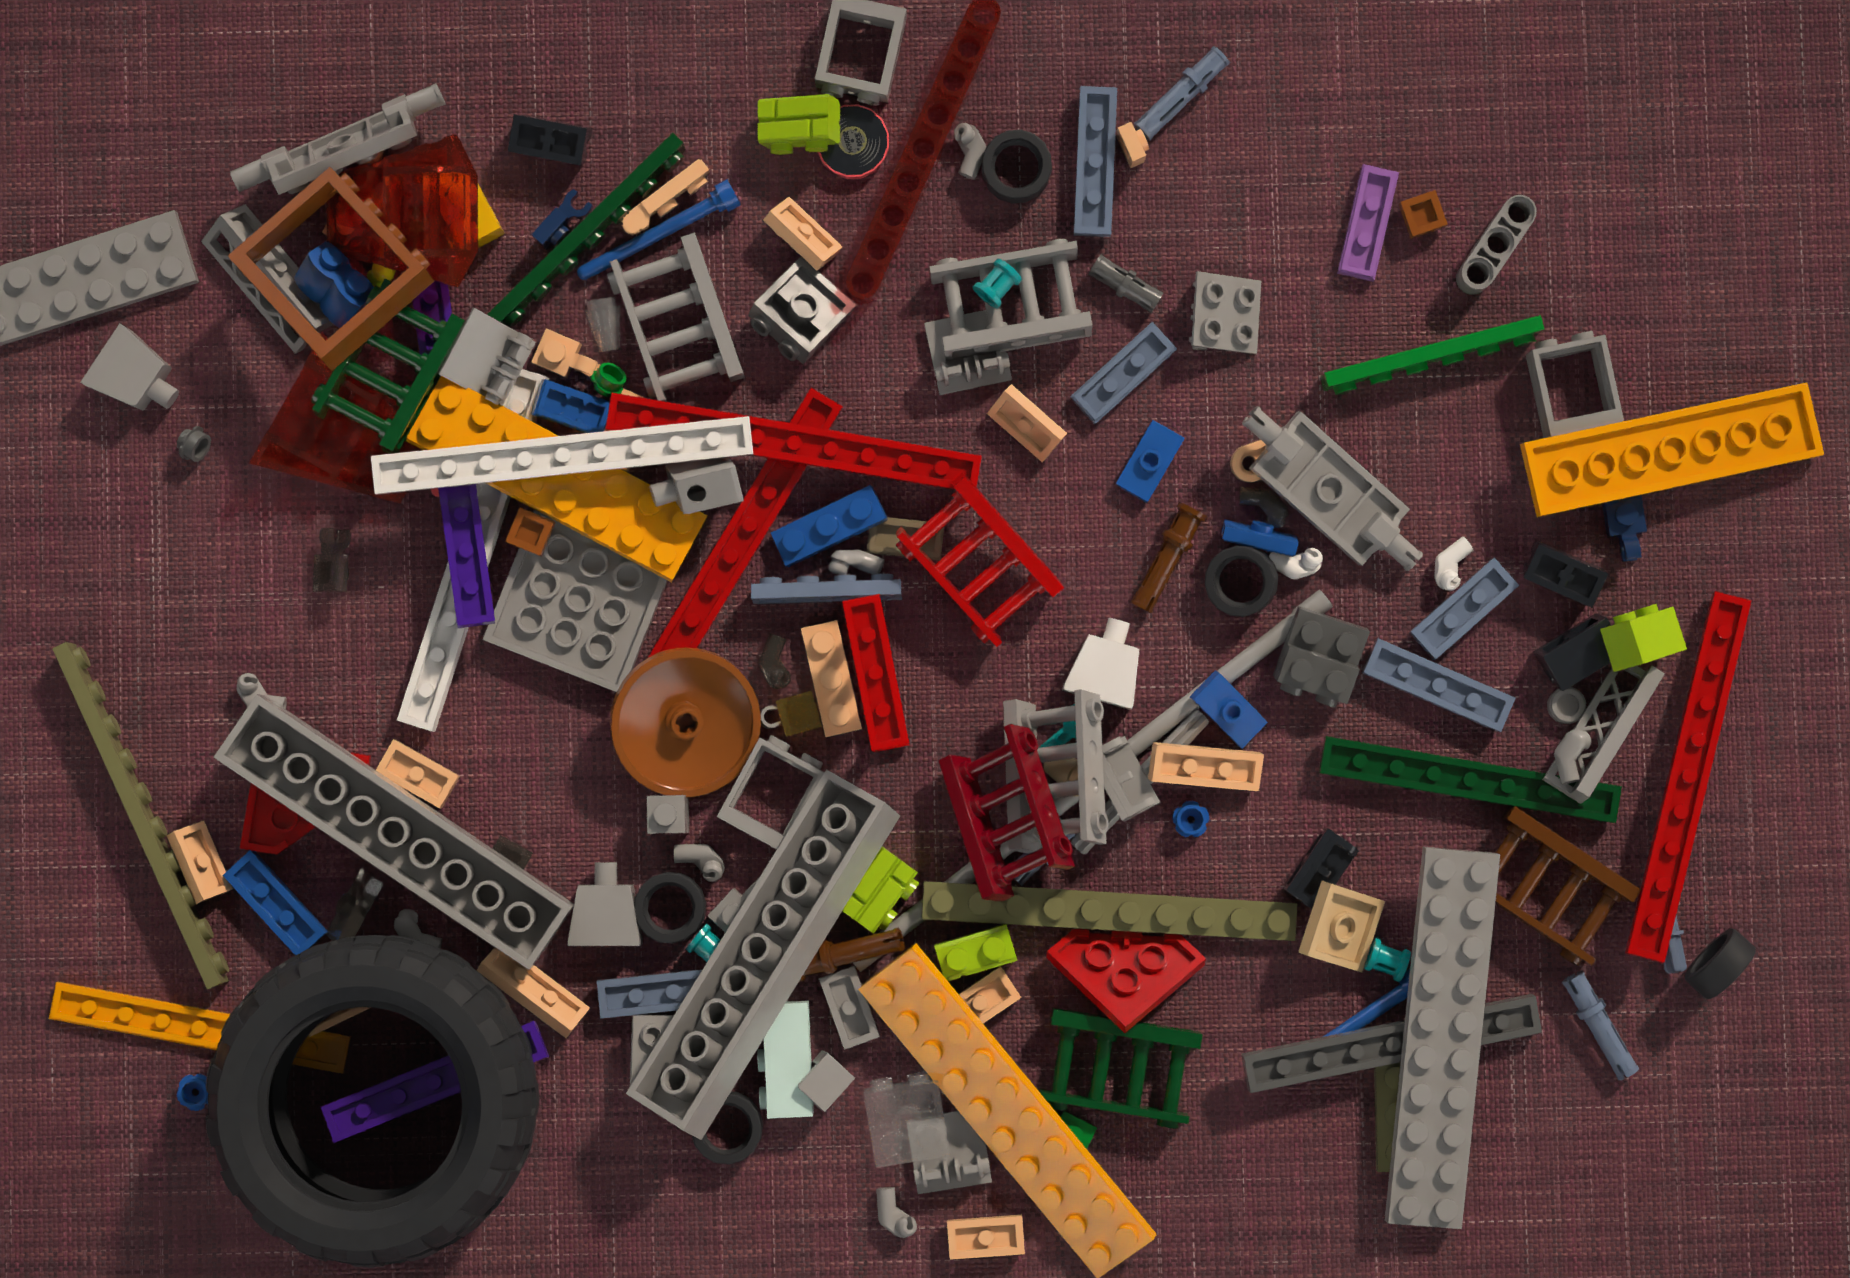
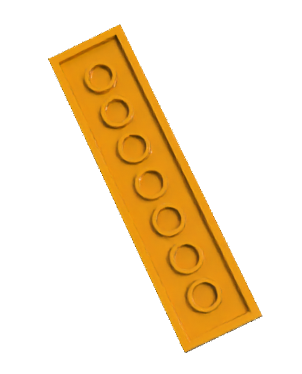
[406,376,708,582]
[1520,382,1824,517]

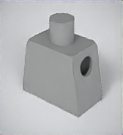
[80,323,179,411]
[649,457,744,514]
[568,862,643,946]

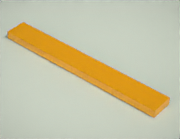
[49,982,351,1074]

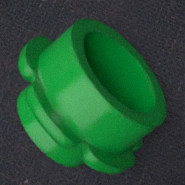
[590,363,626,397]

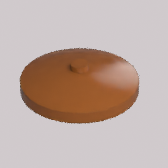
[610,647,761,797]

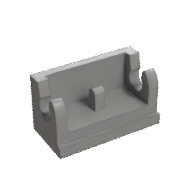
[1102,736,1160,822]

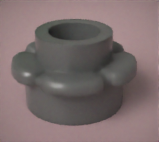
[177,426,211,462]

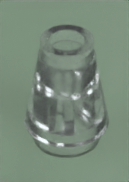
[584,297,621,352]

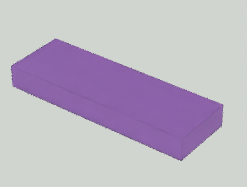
[1337,164,1399,282]

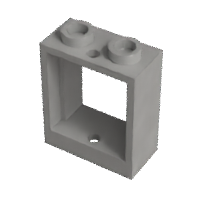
[815,0,907,106]
[1526,331,1624,438]
[717,735,825,849]

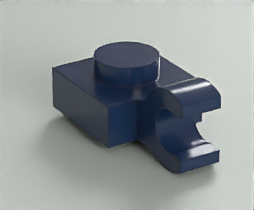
[531,189,593,250]
[1602,495,1647,562]

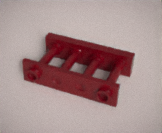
[938,724,1075,902]

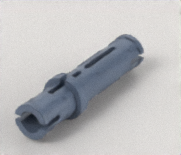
[1134,46,1230,141]
[1562,970,1639,1080]

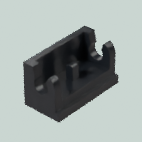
[508,114,593,165]
[1523,539,1608,608]
[1533,613,1611,691]
[1282,828,1359,909]

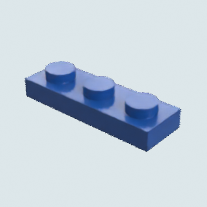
[771,485,888,568]
[223,850,328,955]

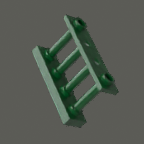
[311,279,466,454]
[1039,1007,1203,1129]

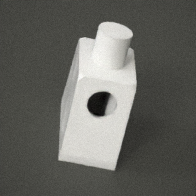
[1062,618,1139,710]

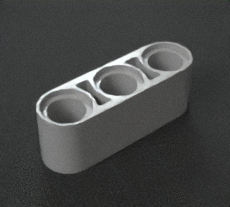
[1456,195,1536,295]

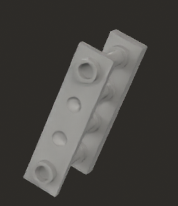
[607,232,745,402]
[929,239,1092,361]
[1003,689,1108,854]

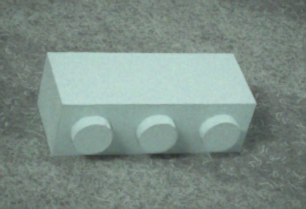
[757,1000,814,1119]

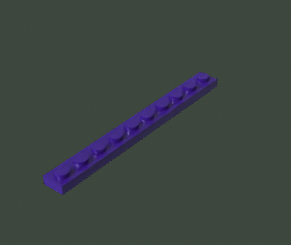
[412,259,495,628]

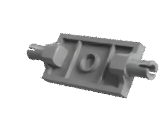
[230,83,445,195]
[1242,406,1423,571]

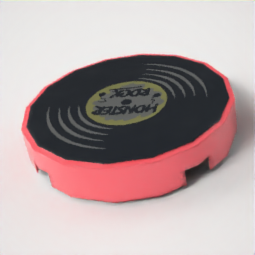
[817,104,889,179]

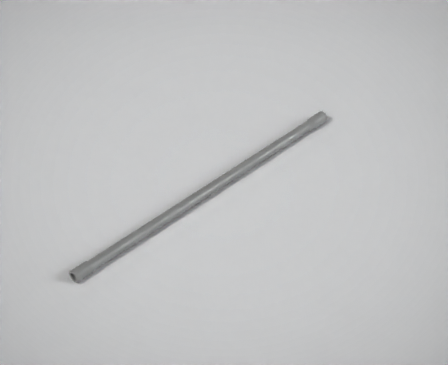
[853,590,1333,972]

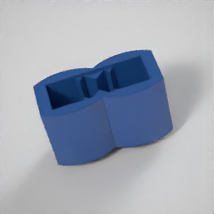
[294,241,374,328]

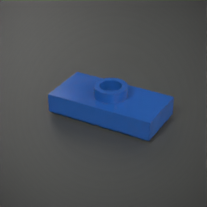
[530,379,610,433]
[1115,420,1185,503]
[1221,519,1298,557]
[1190,670,1268,749]

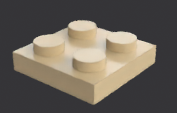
[1299,881,1385,972]

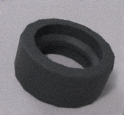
[982,129,1052,204]
[1205,545,1278,617]
[634,872,706,944]
[1685,928,1756,1000]
[692,1091,763,1165]

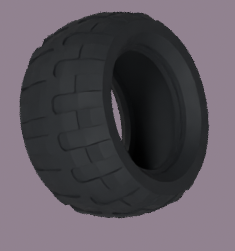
[206,935,540,1268]

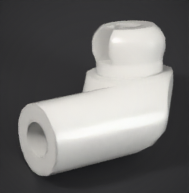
[1434,536,1474,591]
[1269,548,1323,579]

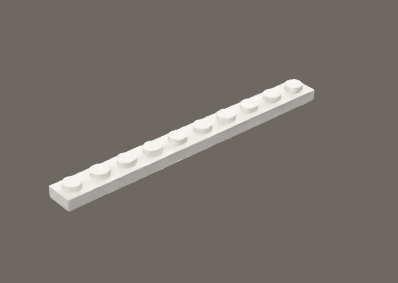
[397,369,549,732]
[371,416,753,495]

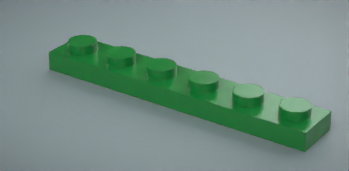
[1320,315,1545,395]

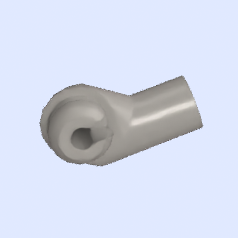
[829,550,884,575]
[236,673,287,709]
[674,844,725,882]

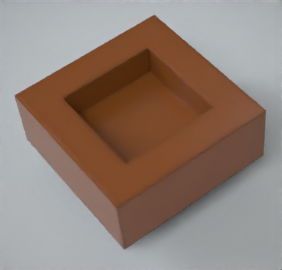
[1398,190,1448,239]
[505,507,556,557]

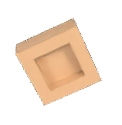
[1116,122,1149,168]

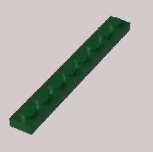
[487,133,686,328]
[1319,736,1622,823]

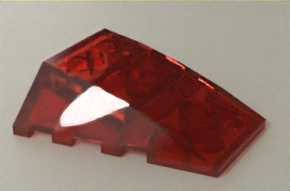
[327,134,478,287]
[249,333,423,503]

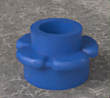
[1172,801,1209,837]
[177,1074,208,1111]

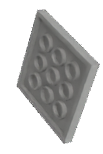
[483,509,668,692]

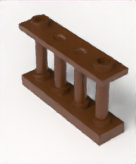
[1495,806,1641,966]

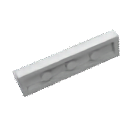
[201,204,333,354]
[1542,666,1665,804]

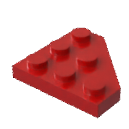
[240,752,371,855]
[1046,929,1206,1033]

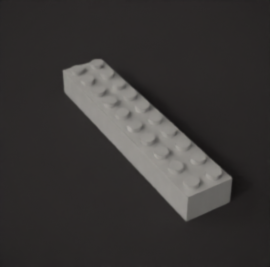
[214,694,574,970]
[626,769,900,1140]

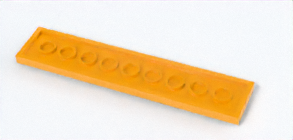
[858,943,1156,1278]

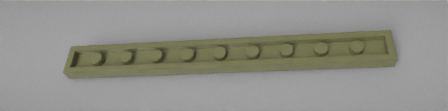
[52,642,229,990]
[921,881,1297,941]

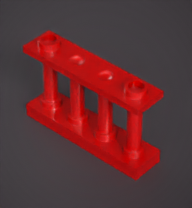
[896,472,1064,647]
[842,594,910,752]

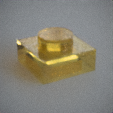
[776,691,822,737]

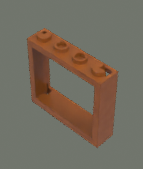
[228,167,434,371]

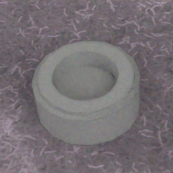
[1547,687,1586,724]

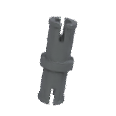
[1088,254,1164,313]

